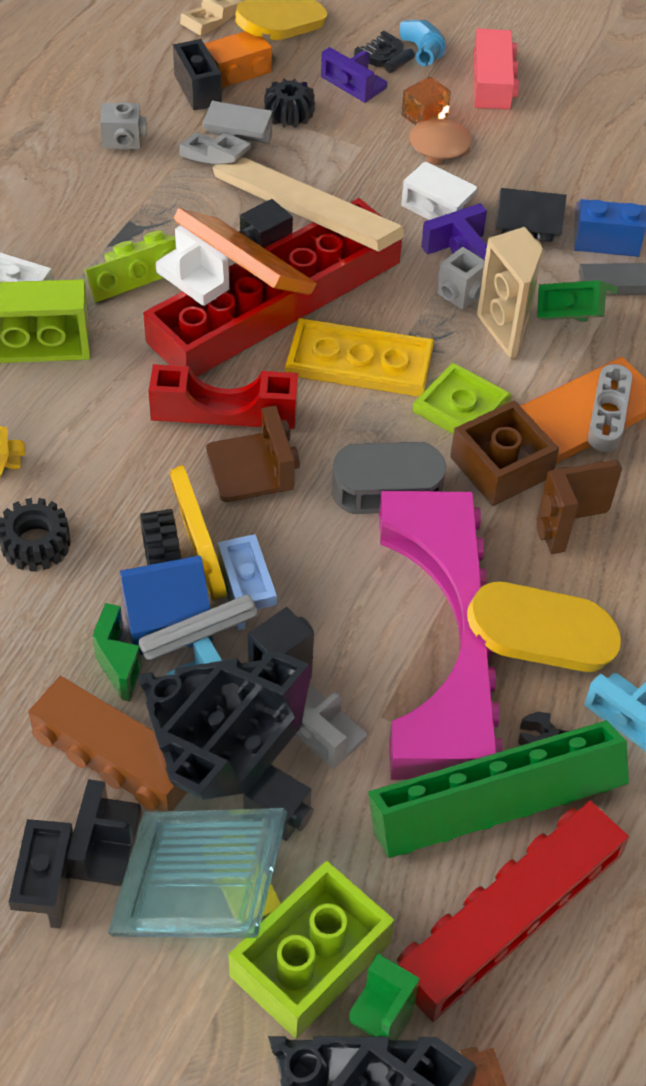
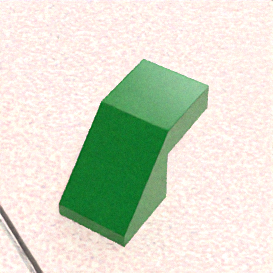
[92,603,142,702]

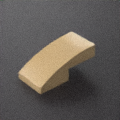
[180,0,242,36]

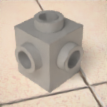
[100,102,147,150]
[437,247,485,310]

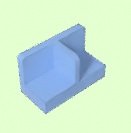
[217,534,277,631]

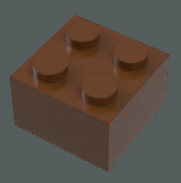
[450,400,559,506]

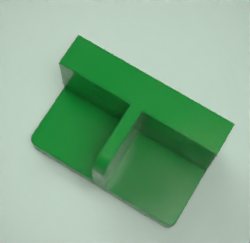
[537,280,618,322]
[349,954,420,1040]

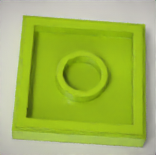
[412,362,512,434]

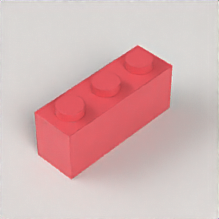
[473,28,519,109]

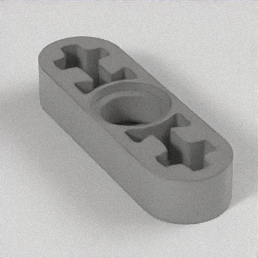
[588,364,632,452]

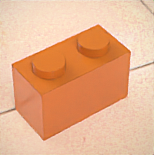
[204,31,272,88]

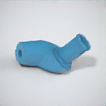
[400,20,446,67]

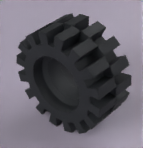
[0,498,71,571]
[140,509,181,565]

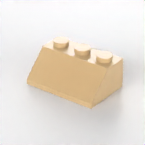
[477,227,543,360]

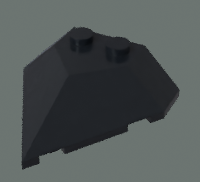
[138,651,312,800]
[268,1036,478,1086]

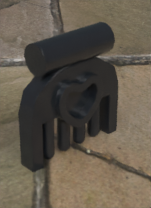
[354,30,415,73]

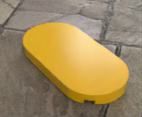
[235,0,327,40]
[169,465,227,601]
[467,582,621,672]

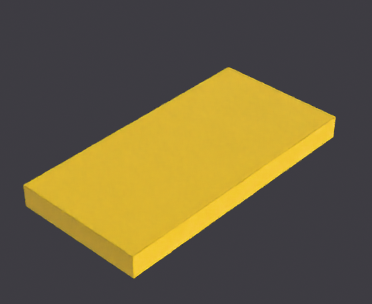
[285,318,435,397]

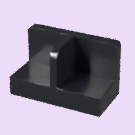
[66,779,141,886]
[8,819,73,928]

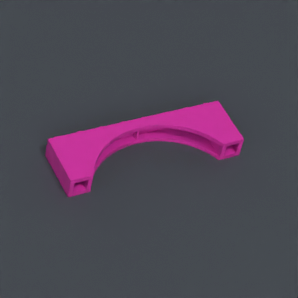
[379,491,503,780]

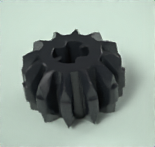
[264,78,315,128]

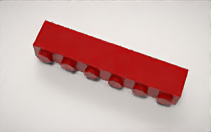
[397,800,629,1022]

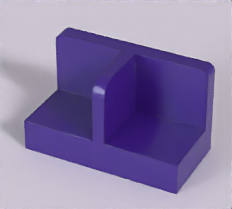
[321,47,388,103]

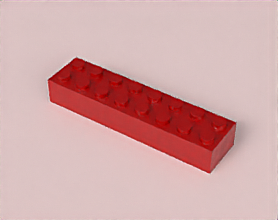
[143,198,402,376]

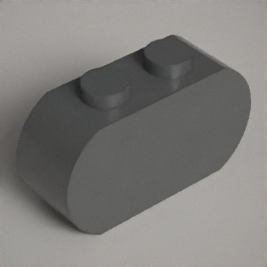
[332,442,446,514]

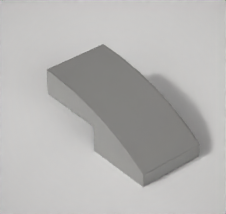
[179,132,251,164]

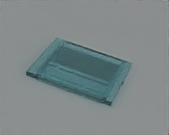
[108,808,287,938]

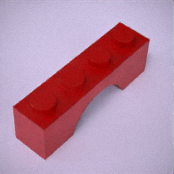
[148,364,298,429]

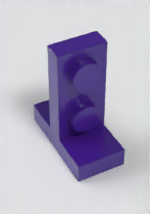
[421,203,487,260]

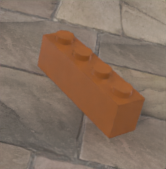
[28,675,187,816]

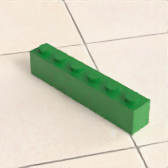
[368,720,629,858]

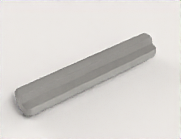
[139,595,257,661]

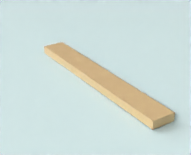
[213,156,404,252]

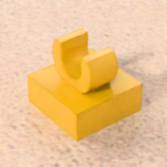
[0,426,25,478]

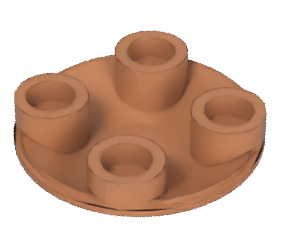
[410,118,471,165]

